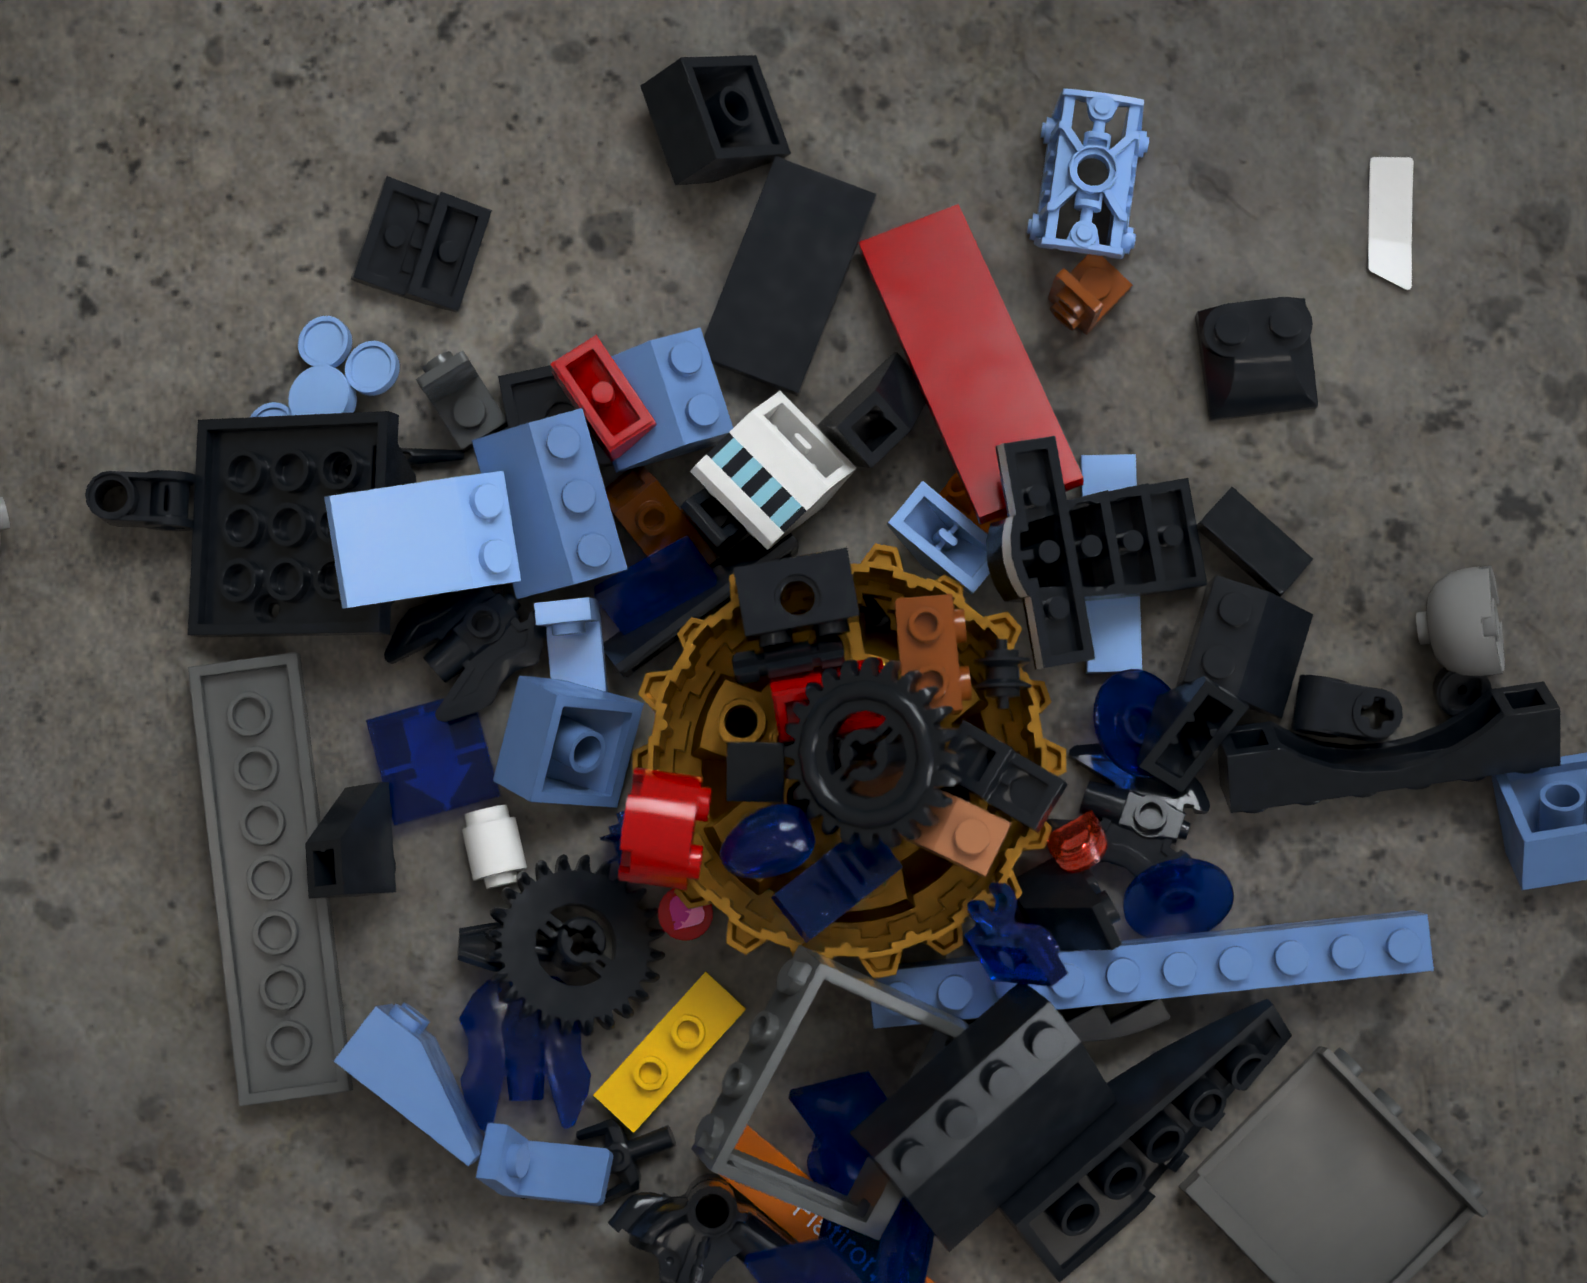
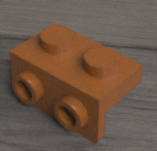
[895,594,972,716]

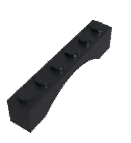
[1217,681,1561,813]

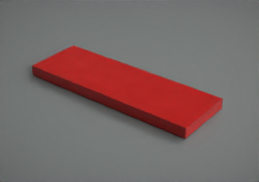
[858,204,1084,525]

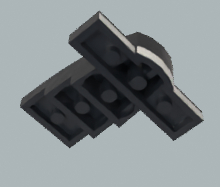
[986,436,1208,670]

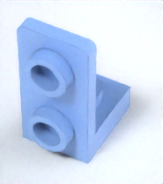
[534,597,608,692]

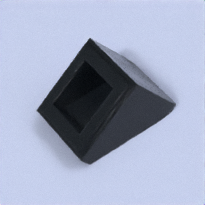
[726,742,785,803]

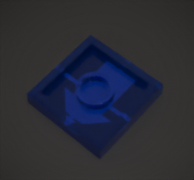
[366,698,502,826]

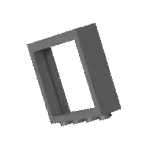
[691,945,970,1241]

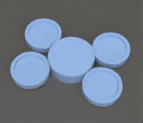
[250,316,400,417]

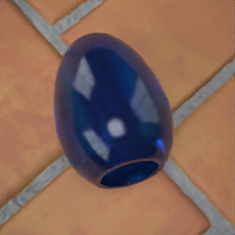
[720,804,815,879]

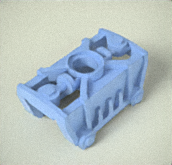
[1027,88,1149,259]

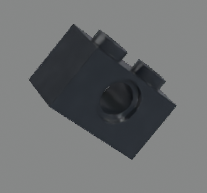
[733,547,860,649]

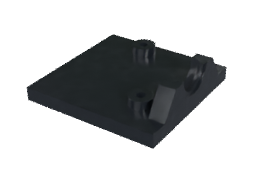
[188,411,416,637]

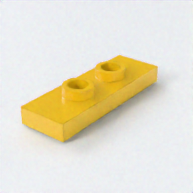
[593,971,747,1133]

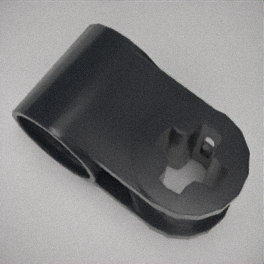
[85,470,196,531]
[1291,674,1403,742]

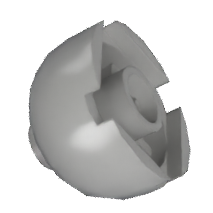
[1416,566,1505,676]

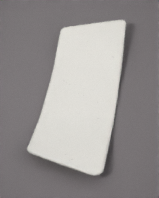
[1368,157,1413,290]

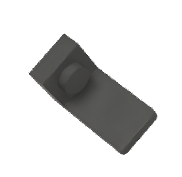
[416,351,508,453]

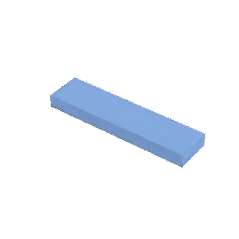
[1080,454,1142,674]

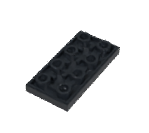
[704,156,877,397]

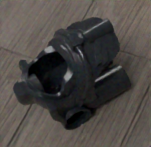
[608,1174,811,1283]

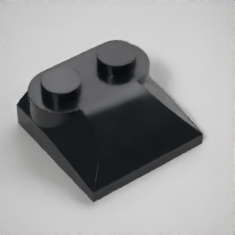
[1195,297,1318,421]

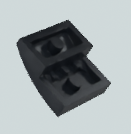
[351,176,492,313]

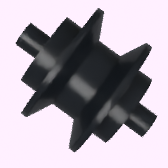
[973,639,1032,709]

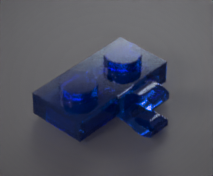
[964,883,1068,987]

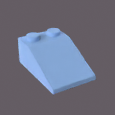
[324,471,521,609]

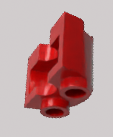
[618,767,712,890]

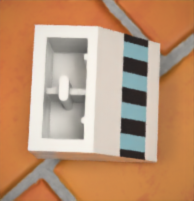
[690,391,856,550]

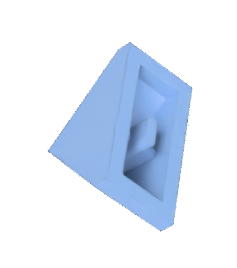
[887,481,990,594]

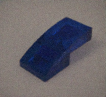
[771,836,903,943]

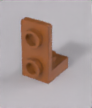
[1047,254,1133,335]

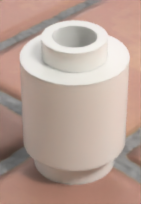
[462,805,527,889]

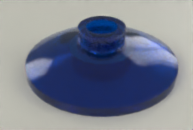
[1093,669,1171,778]
[1122,858,1234,938]

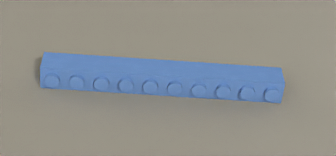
[867,910,1434,1029]

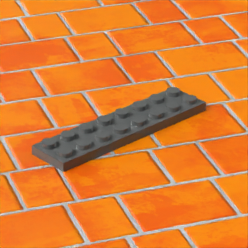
[188,652,353,1106]

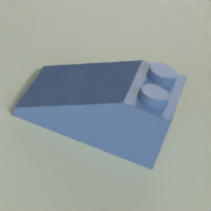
[334,1002,484,1166]

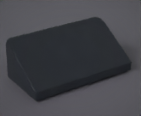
[1197,487,1313,597]

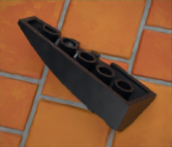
[998,999,1292,1283]

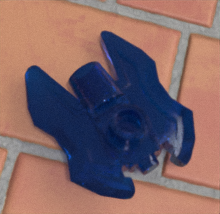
[459,976,591,1132]

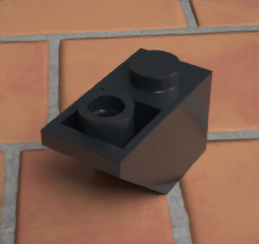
[817,352,926,468]
[305,782,396,899]
[1016,852,1122,950]

